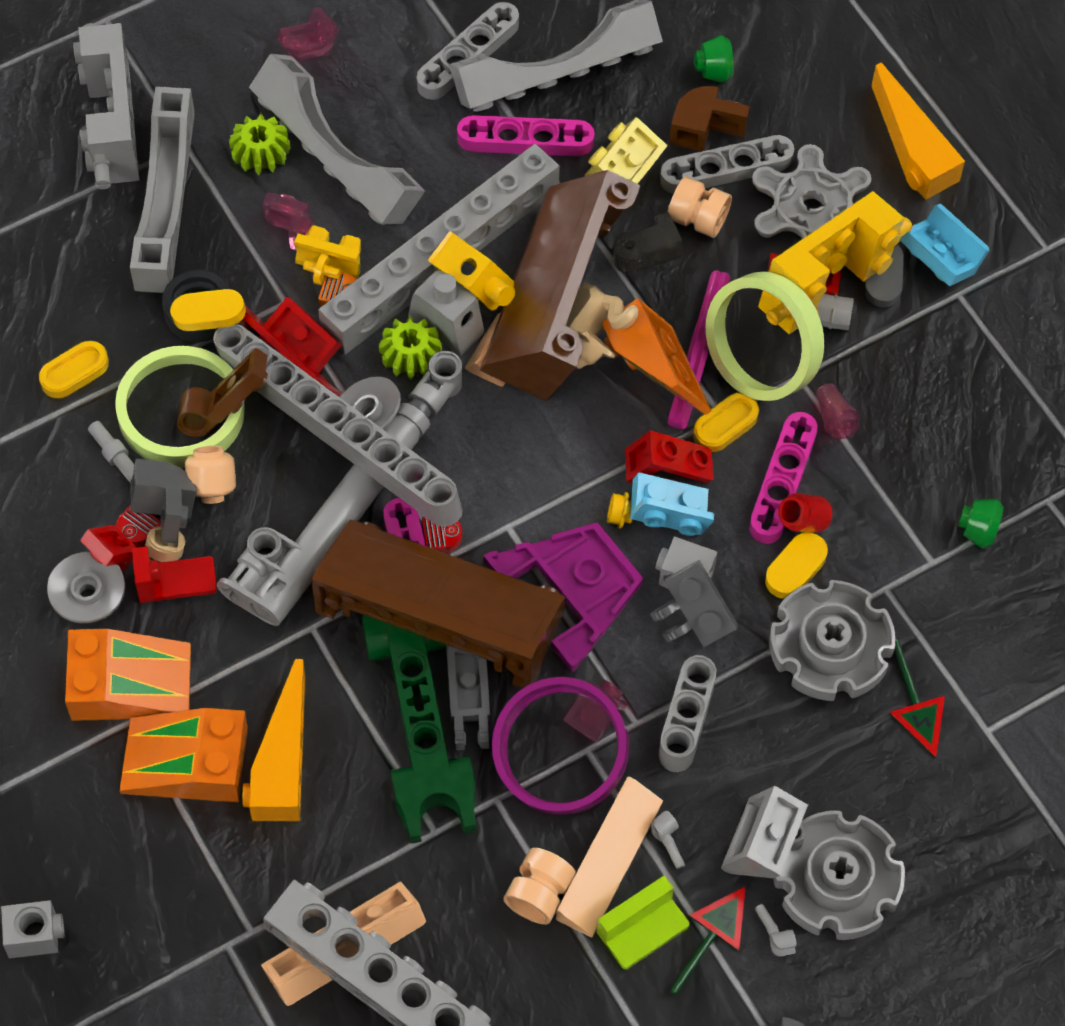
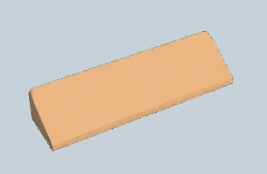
[556,776,663,938]
[261,882,426,1006]

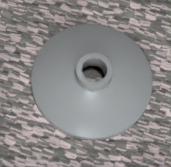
[335,377,401,429]
[47,552,125,623]

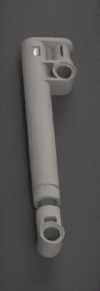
[217,351,462,626]

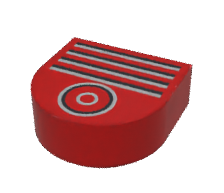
[116,506,161,548]
[422,517,462,554]

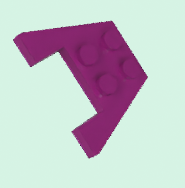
[483,522,643,673]

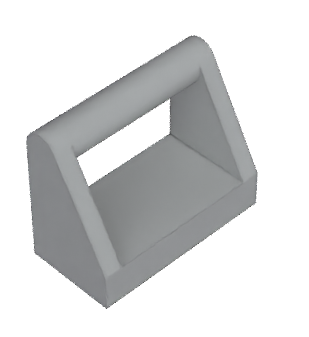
[721,786,808,878]

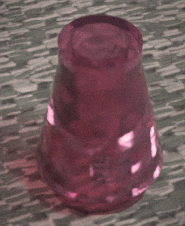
[816,383,859,439]

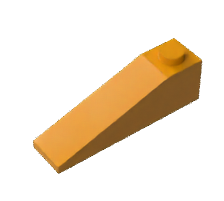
[871,62,965,200]
[243,659,305,821]

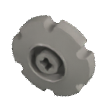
[769,580,895,701]
[774,811,905,940]

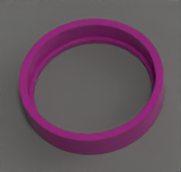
[492,677,629,815]

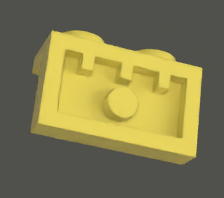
[584,117,668,184]

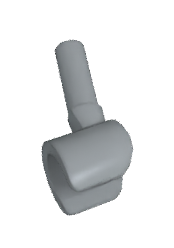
[651,811,685,870]
[755,904,797,956]

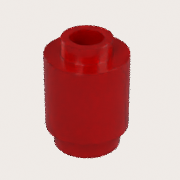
[778,493,832,533]

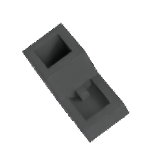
[130,459,197,543]

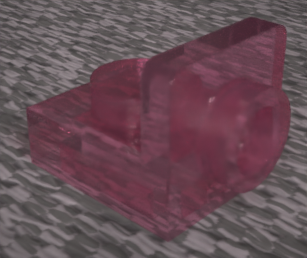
[563,679,628,742]

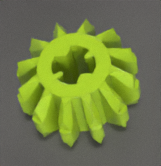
[229,113,290,175]
[379,315,442,380]

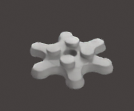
[752,144,871,239]

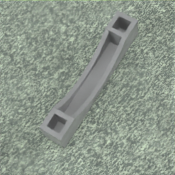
[449,0,663,111]
[249,54,425,225]
[130,87,195,293]

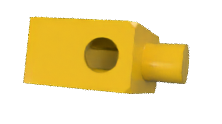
[428,231,515,311]

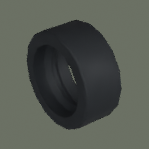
[162,269,229,343]

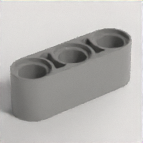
[658,655,717,772]

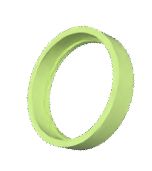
[706,272,824,401]
[116,346,245,468]

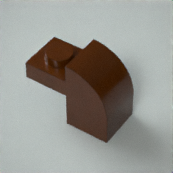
[669,86,750,152]

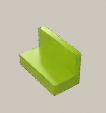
[596,875,689,970]

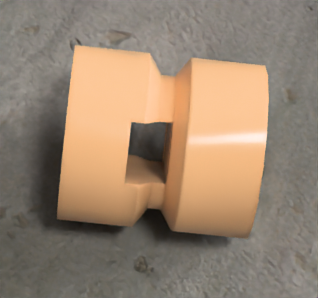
[667,176,732,238]
[504,848,576,925]

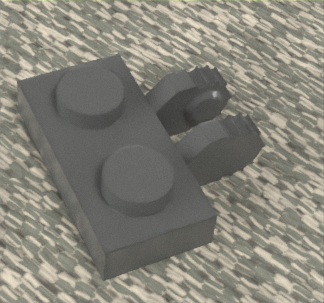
[650,560,739,647]

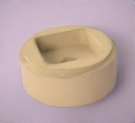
[145,526,185,562]

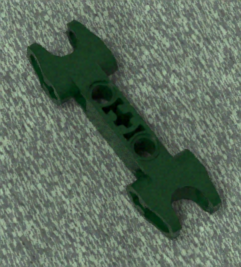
[363,615,476,844]

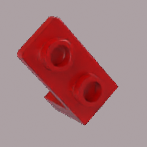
[625,430,713,484]
[132,546,217,603]

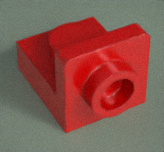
[80,525,137,573]

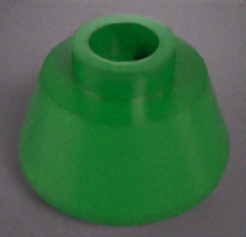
[694,35,733,83]
[958,499,1004,549]

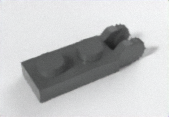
[446,645,490,750]

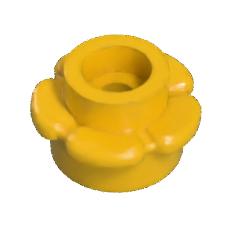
[607,492,632,529]

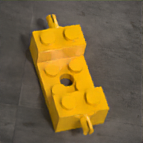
[758,191,913,334]

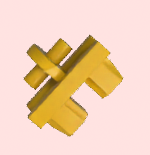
[294,225,361,286]

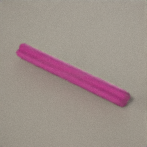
[668,270,730,430]

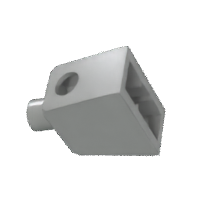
[408,270,484,357]

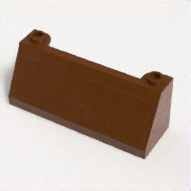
[480,170,640,401]
[312,519,565,688]

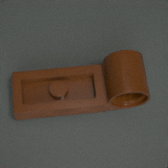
[177,348,268,437]

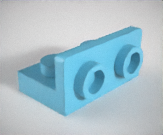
[630,472,714,536]

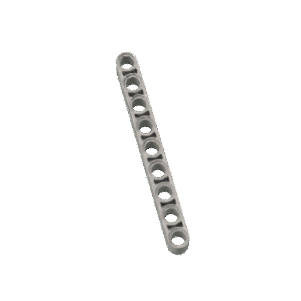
[213,324,463,527]

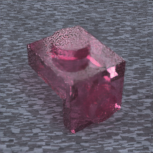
[277,7,339,62]
[263,191,313,251]

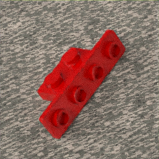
[239,297,342,397]

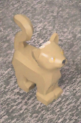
[566,283,639,369]

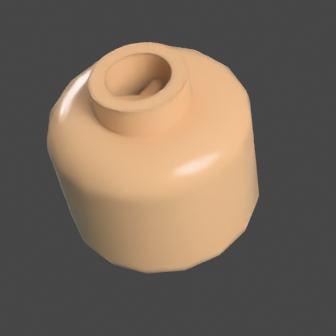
[185,446,236,504]

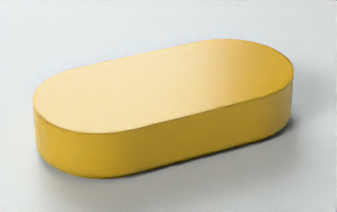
[170,289,246,331]
[39,341,109,398]
[693,393,759,452]
[765,532,828,599]

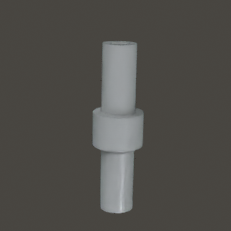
[88,421,134,484]

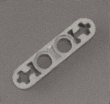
[416,2,519,100]
[660,135,794,194]

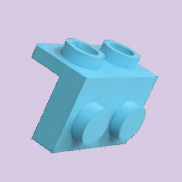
[900,204,989,286]

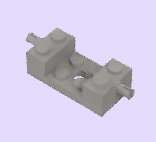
[73,23,140,189]

